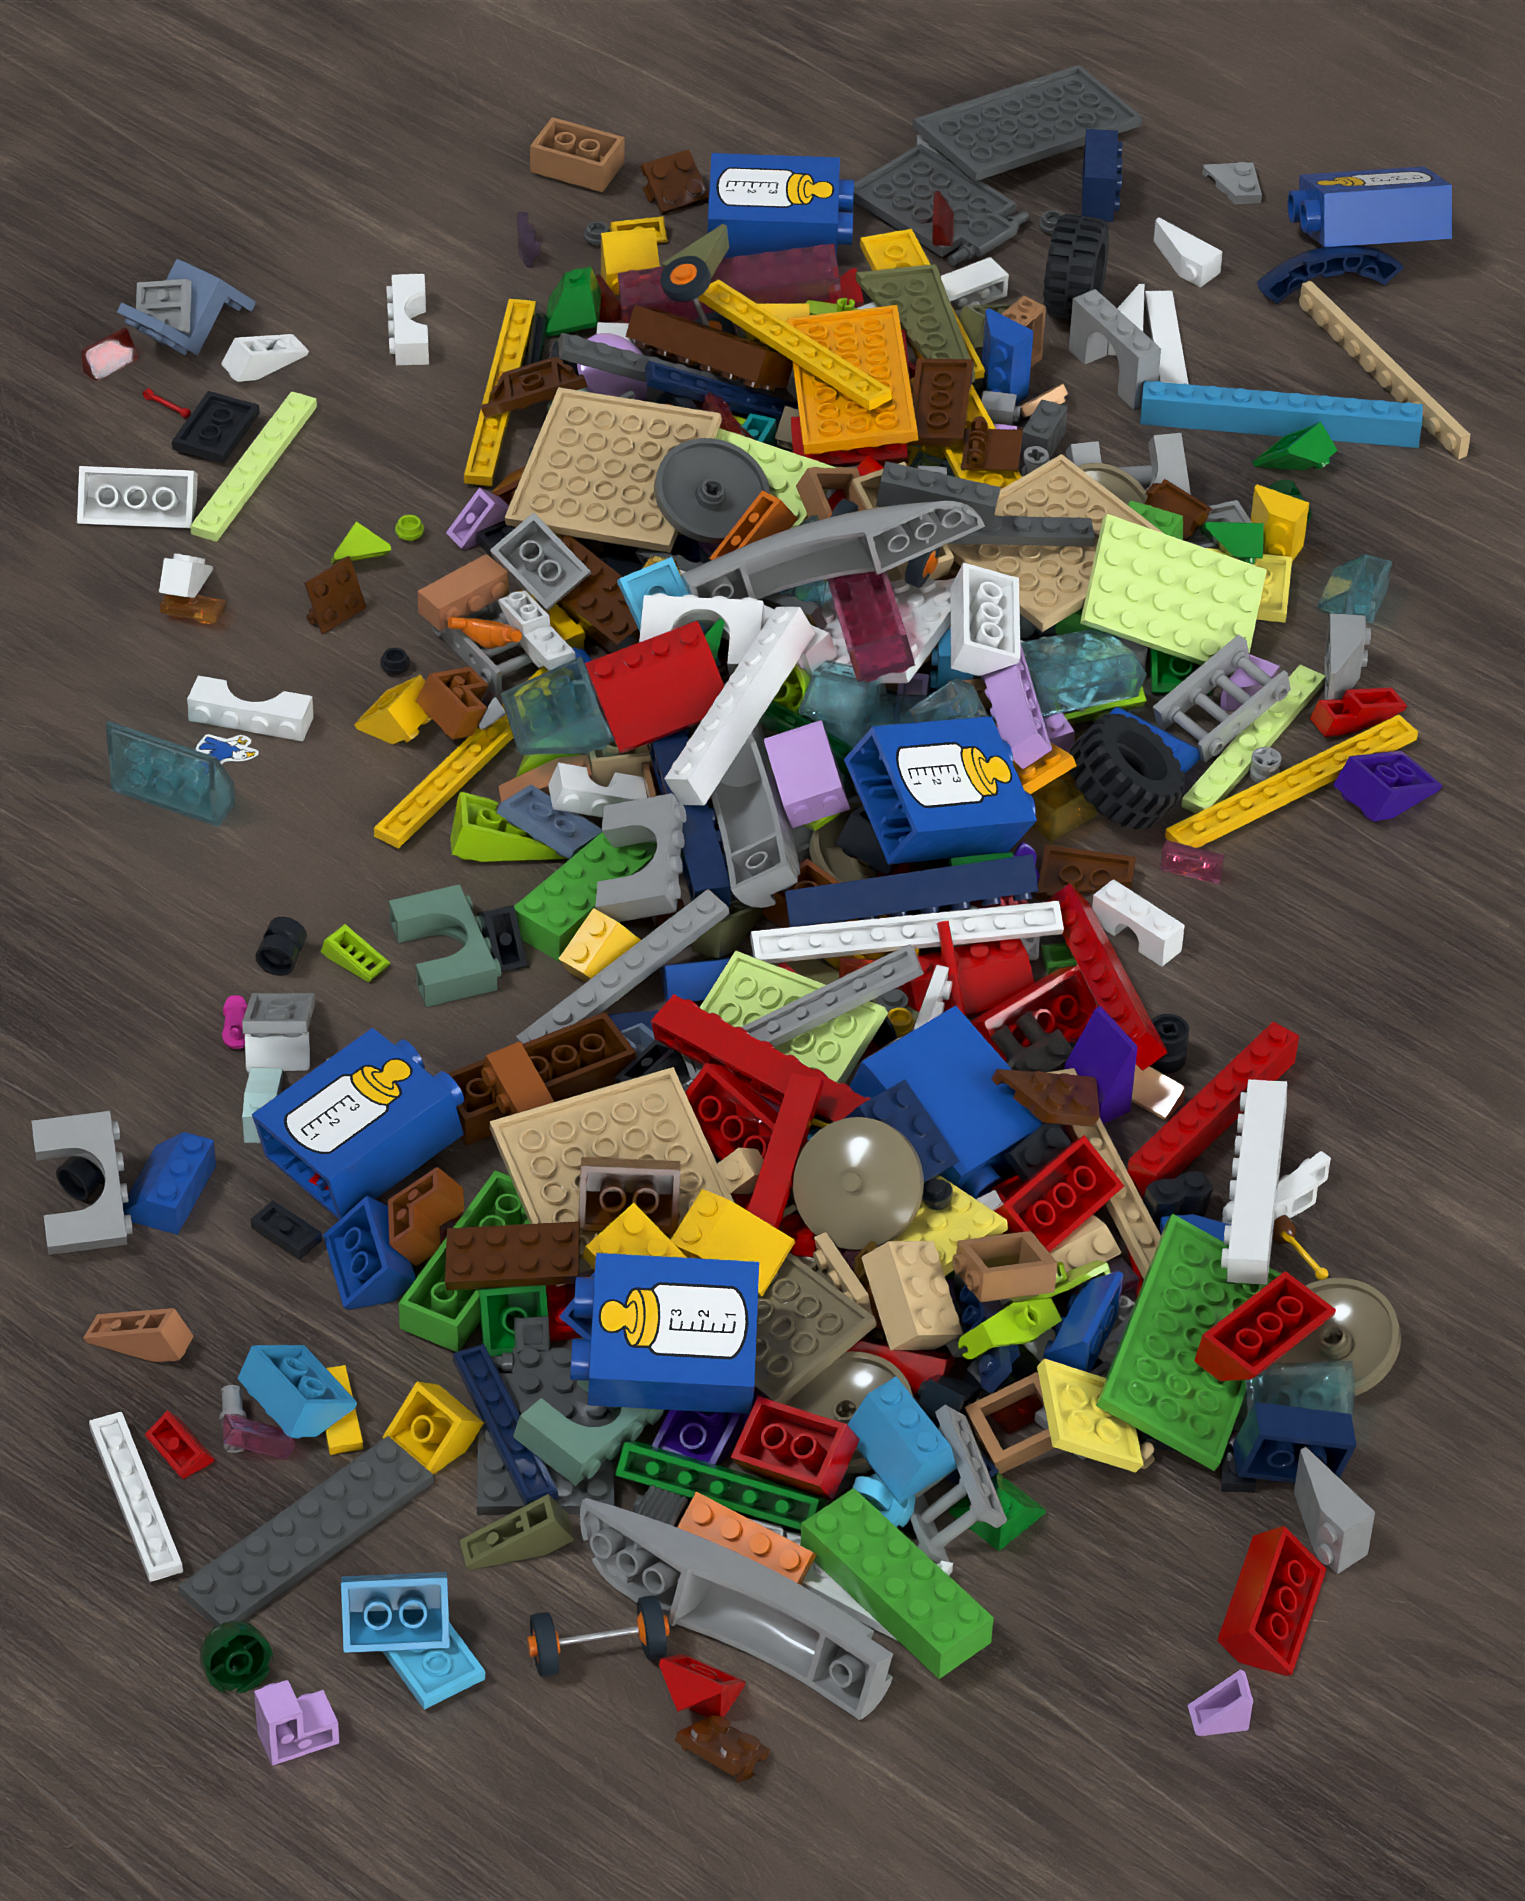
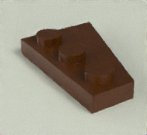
[1036,845,1136,900]

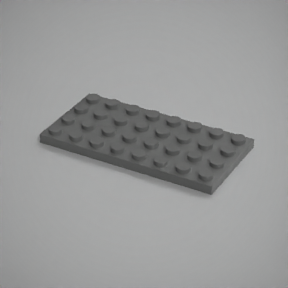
[912,65,1143,181]

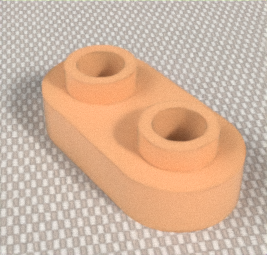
[1021,384,1068,418]

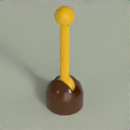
[1272,1215,1328,1280]

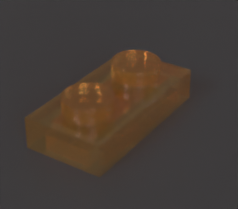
[160,594,226,624]

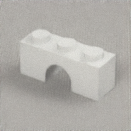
[548,763,647,818]
[1092,879,1185,967]

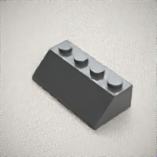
[876,461,1001,532]

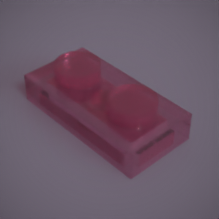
[1160,840,1225,885]

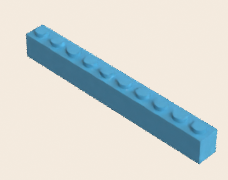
[1140,381,1423,448]

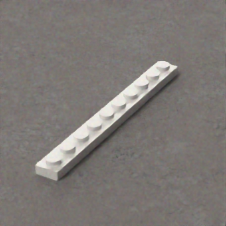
[750,901,1064,963]

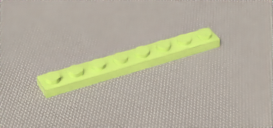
[190,391,317,542]
[1181,665,1326,814]

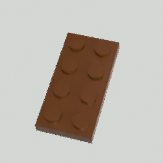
[907,358,974,446]
[445,1221,581,1290]

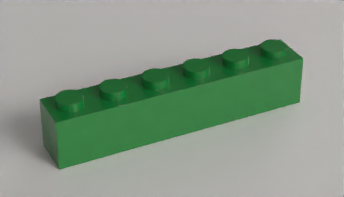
[616,1441,827,1530]

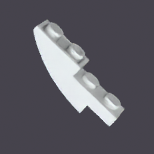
[499,591,576,671]
[1222,1151,1331,1225]

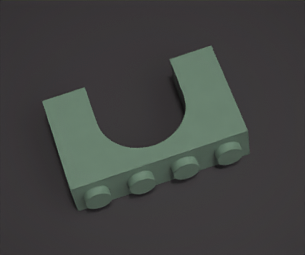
[389,884,501,1007]
[513,1380,664,1486]

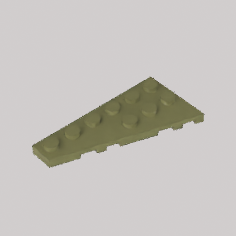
[855,264,975,382]

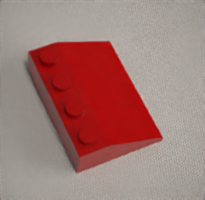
[585,620,724,754]

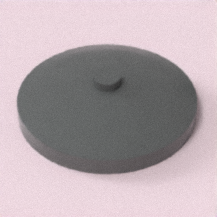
[654,438,770,544]

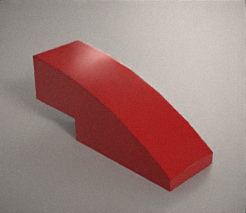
[1310,687,1407,737]

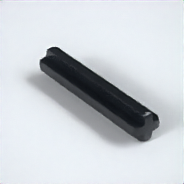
[526,313,548,365]

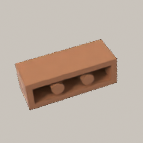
[417,554,509,631]

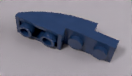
[959,1285,1020,1393]

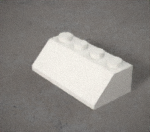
[77,466,198,528]
[950,563,1020,676]

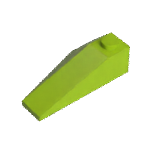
[450,792,568,862]

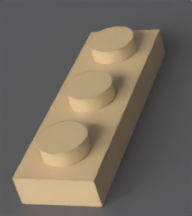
[813,1232,873,1316]

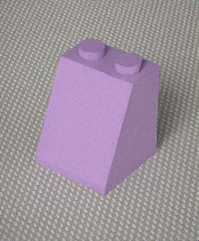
[764,720,850,828]

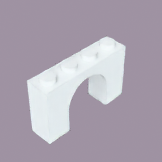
[639,593,765,677]

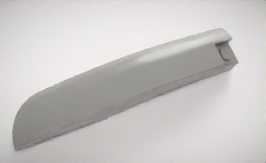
[681,501,985,624]
[693,681,801,908]
[580,1498,893,1720]

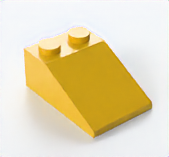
[671,1189,795,1297]

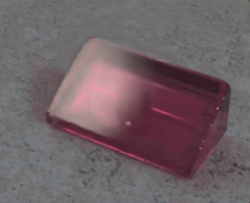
[223,1414,295,1459]

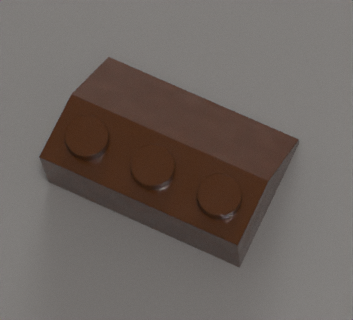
[579,1157,681,1234]

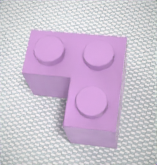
[254,1680,339,1766]

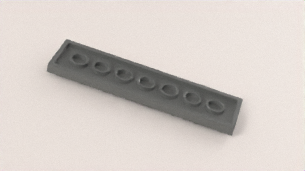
[178,1436,434,1627]

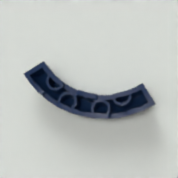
[1257,245,1404,304]

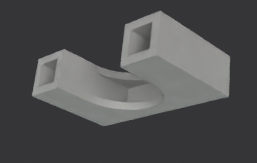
[1069,289,1161,410]
[1066,433,1191,495]
[595,793,686,922]
[31,1111,133,1255]

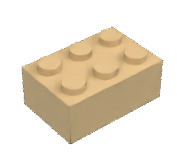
[861,1241,963,1351]

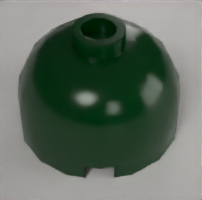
[200,1621,273,1693]

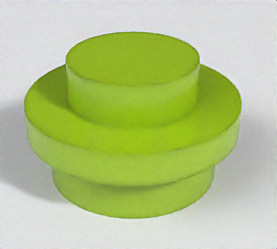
[395,515,424,541]

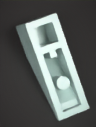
[242,1068,283,1143]

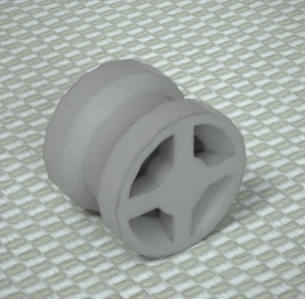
[1250,747,1281,783]

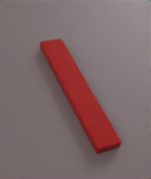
[747,1073,824,1229]

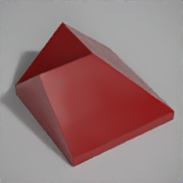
[659,1654,746,1718]

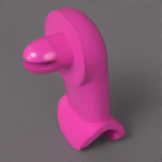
[222,995,248,1049]

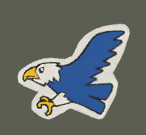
[186,734,259,776]

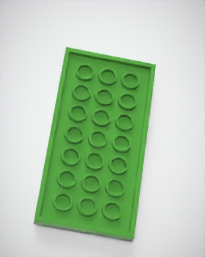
[1096,1214,1281,1471]

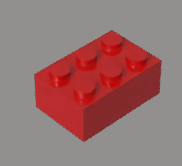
[731,1396,860,1501]

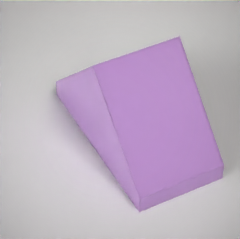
[1188,1669,1253,1736]

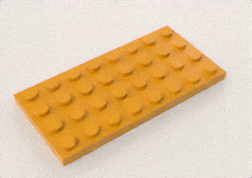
[787,305,918,454]

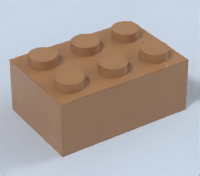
[530,117,625,192]

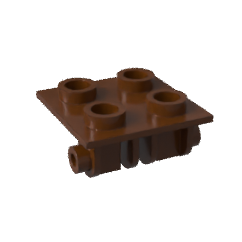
[961,416,1023,472]
[304,556,367,634]

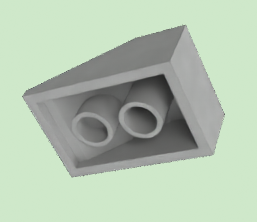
[490,513,591,611]
[1324,613,1371,700]
[1294,1447,1375,1574]

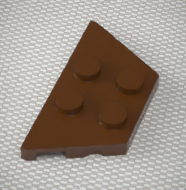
[481,357,588,418]
[991,1069,1100,1127]

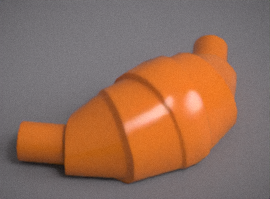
[448,617,522,649]

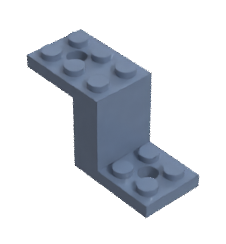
[117,259,256,356]

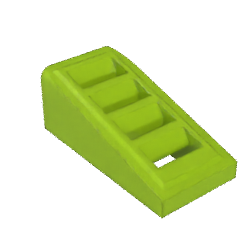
[321,924,390,983]

